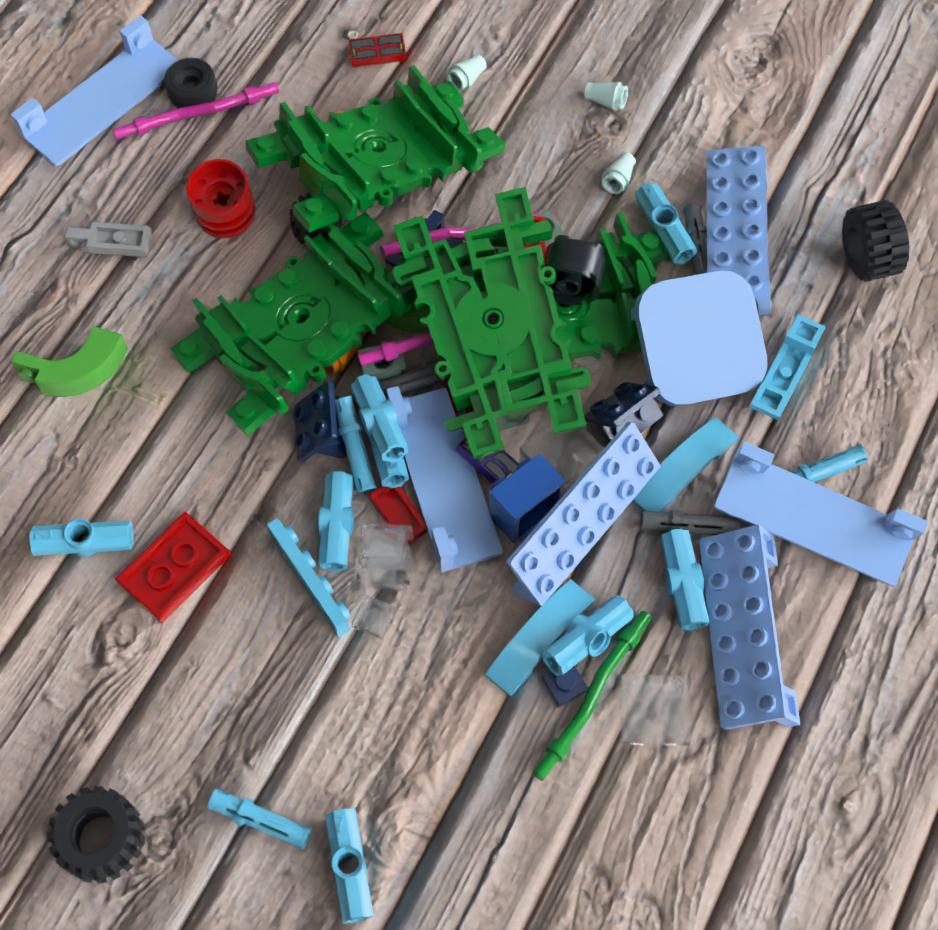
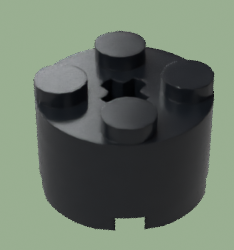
[541,235,606,306]

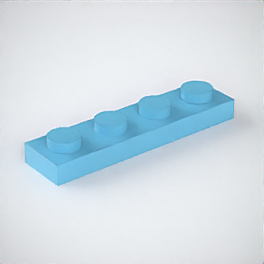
[267,518,351,638]

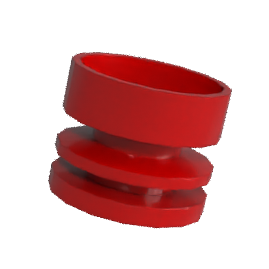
[186,159,256,238]

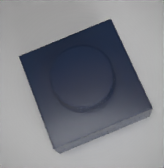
[542,665,588,708]

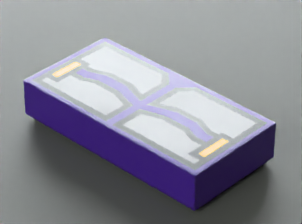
[455,437,519,484]

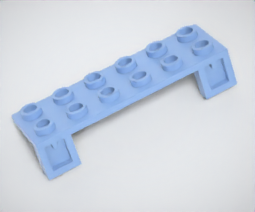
[10,15,178,167]
[706,145,771,315]
[386,386,502,573]
[507,422,661,606]
[714,442,928,587]
[699,524,800,730]

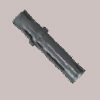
[683,204,707,275]
[640,510,740,535]

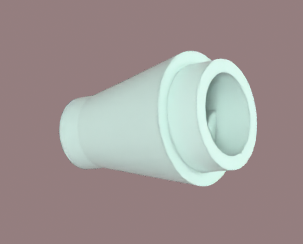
[446,55,486,91]
[584,82,628,111]
[602,153,636,194]

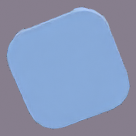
[631,271,767,407]

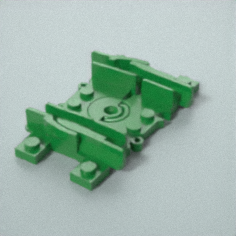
[246,65,505,233]
[393,187,591,460]
[170,212,416,436]
[460,212,668,370]

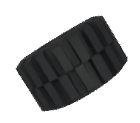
[842,200,909,282]
[47,786,145,883]

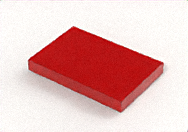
[115,512,232,624]

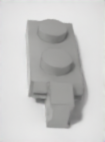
[66,222,152,257]

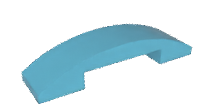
[749,314,826,420]
[632,417,739,512]
[485,579,596,697]

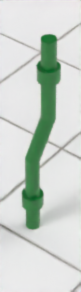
[532,611,652,781]

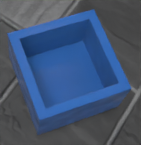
[489,454,566,544]

